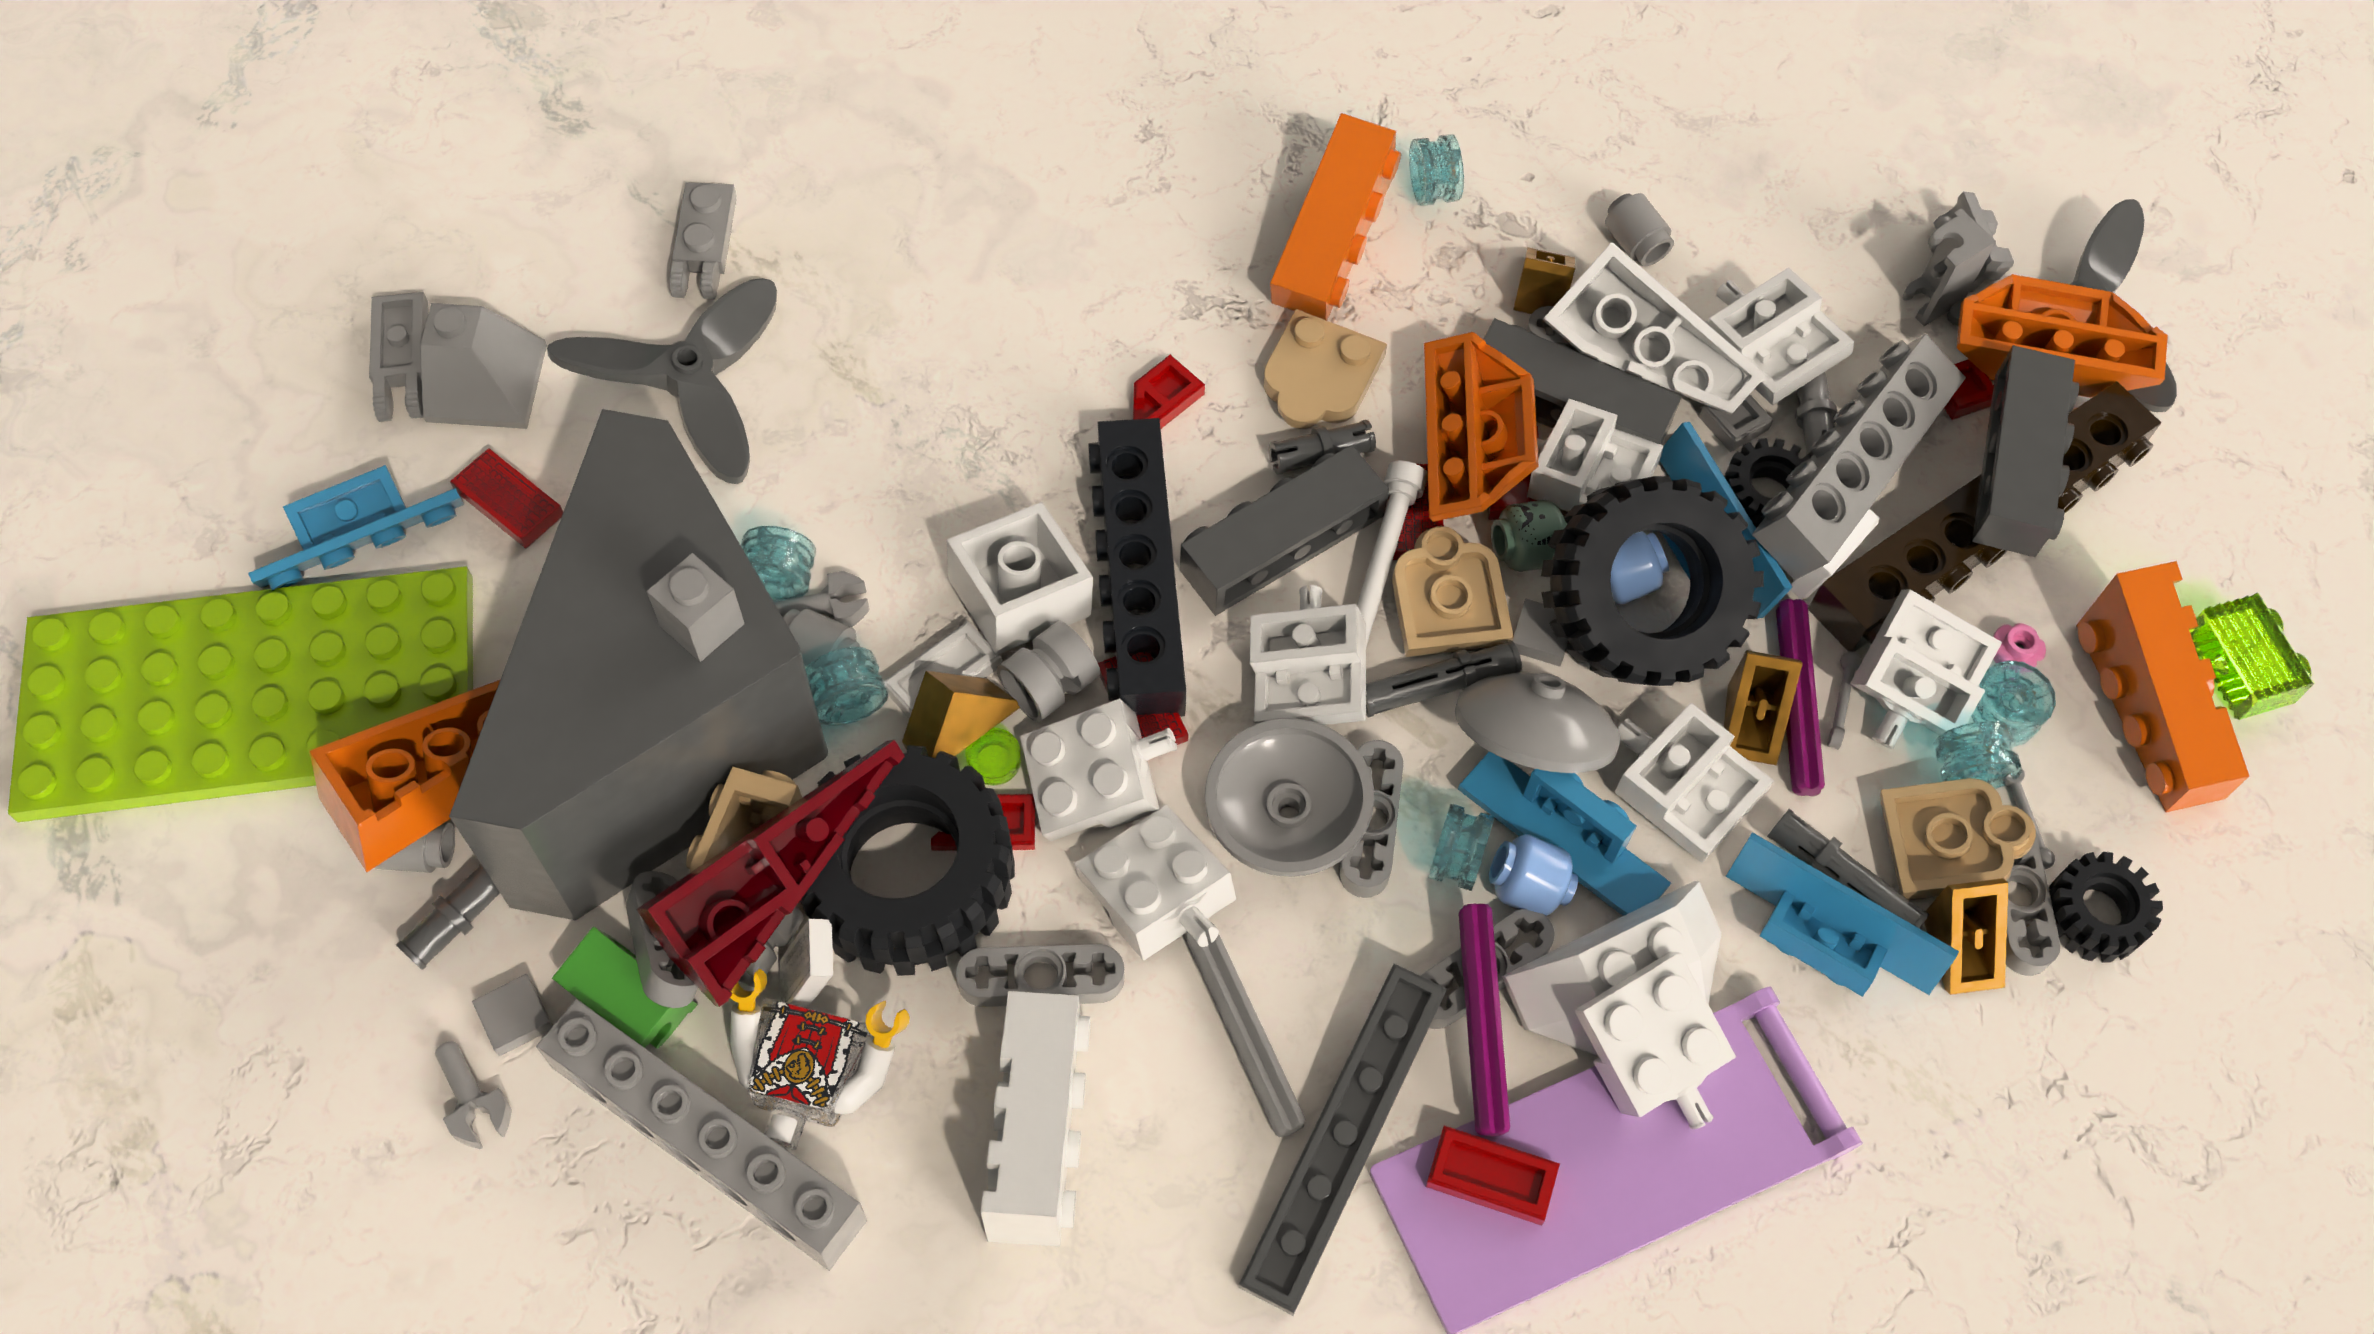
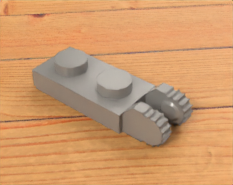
[670,182,736,299]
[369,292,428,422]

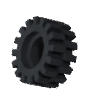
[1724,438,1811,528]
[2048,851,2163,963]

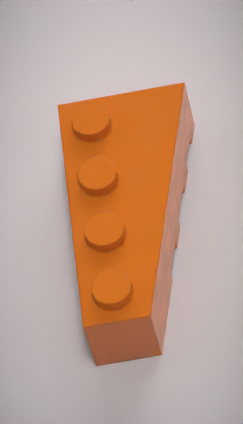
[1270,113,1401,321]
[2076,561,2249,812]
[309,679,501,872]

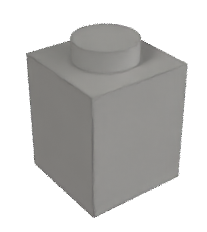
[646,553,745,662]

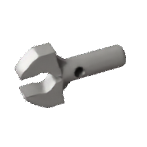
[773,571,869,627]
[435,1041,512,1149]

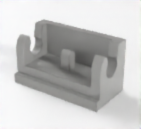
[1902,208,1996,326]

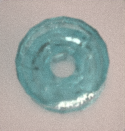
[1409,134,1464,206]
[741,526,816,600]
[806,647,889,725]
[1971,660,2056,747]
[1933,721,2022,789]
[1428,803,1494,891]

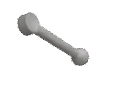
[1827,651,1862,750]
[1999,764,2055,869]

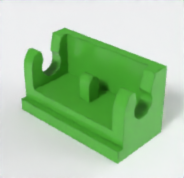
[552,926,698,1049]

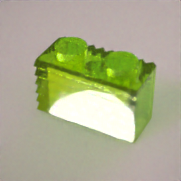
[2189,592,2315,720]

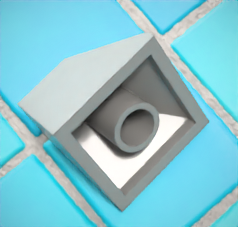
[420,303,547,429]

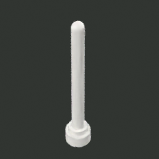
[1357,460,1428,646]

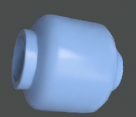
[1610,531,1669,604]
[1489,834,1578,916]

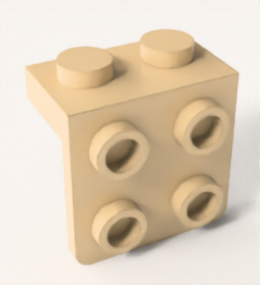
[686,766,802,873]

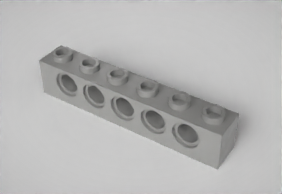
[1752,334,1966,580]
[536,999,867,1271]

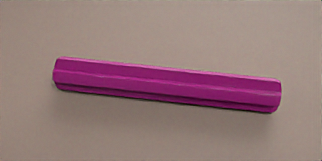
[1776,598,1825,797]
[1458,903,1510,1136]

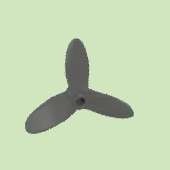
[1947,199,2177,412]
[547,278,777,484]

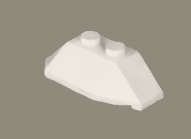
[1502,881,1721,1057]

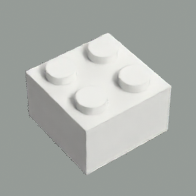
[947,502,1093,655]

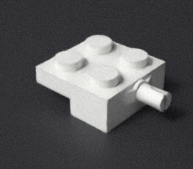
[1708,267,1854,406]
[1527,399,1664,512]
[1250,585,1366,725]
[1850,589,2002,749]
[1020,698,1177,841]
[1615,702,1774,863]
[1074,804,1236,961]
[1574,952,1736,1129]

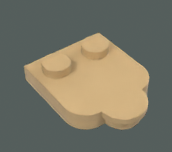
[1263,309,1387,429]
[1392,526,1514,657]
[1880,778,2036,900]

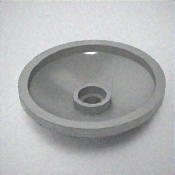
[1455,672,1620,773]
[1205,718,1374,877]

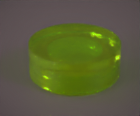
[965,728,1021,785]

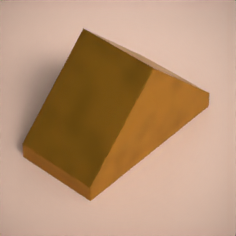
[1513,247,1575,314]
[1724,650,1803,766]
[902,671,1020,758]
[1924,878,2008,995]

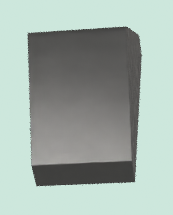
[449,409,828,920]

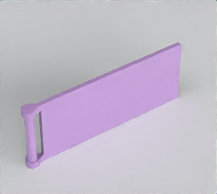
[1370,987,1863,1334]

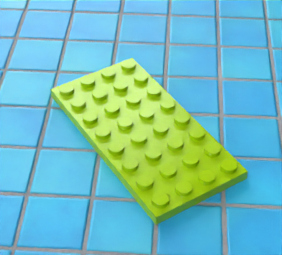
[8,566,473,822]

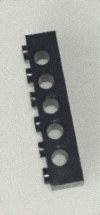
[1088,418,1186,717]

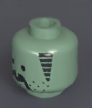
[1491,500,1567,572]

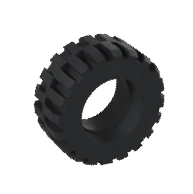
[1541,476,1764,686]
[800,745,1015,976]

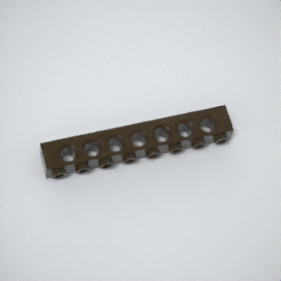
[1808,381,2162,652]

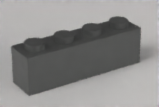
[1483,318,1682,444]
[1972,345,2079,557]
[1180,445,1389,616]

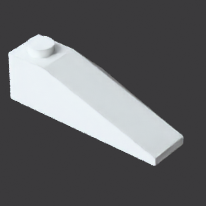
[1543,242,1766,415]

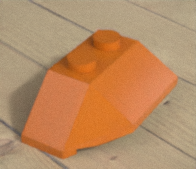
[1956,274,2168,398]
[1424,332,1539,522]

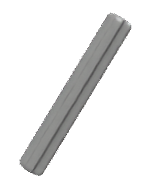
[1186,922,1305,1137]

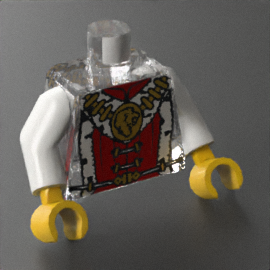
[730,968,910,1150]

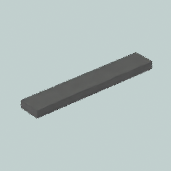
[1238,964,1447,1316]

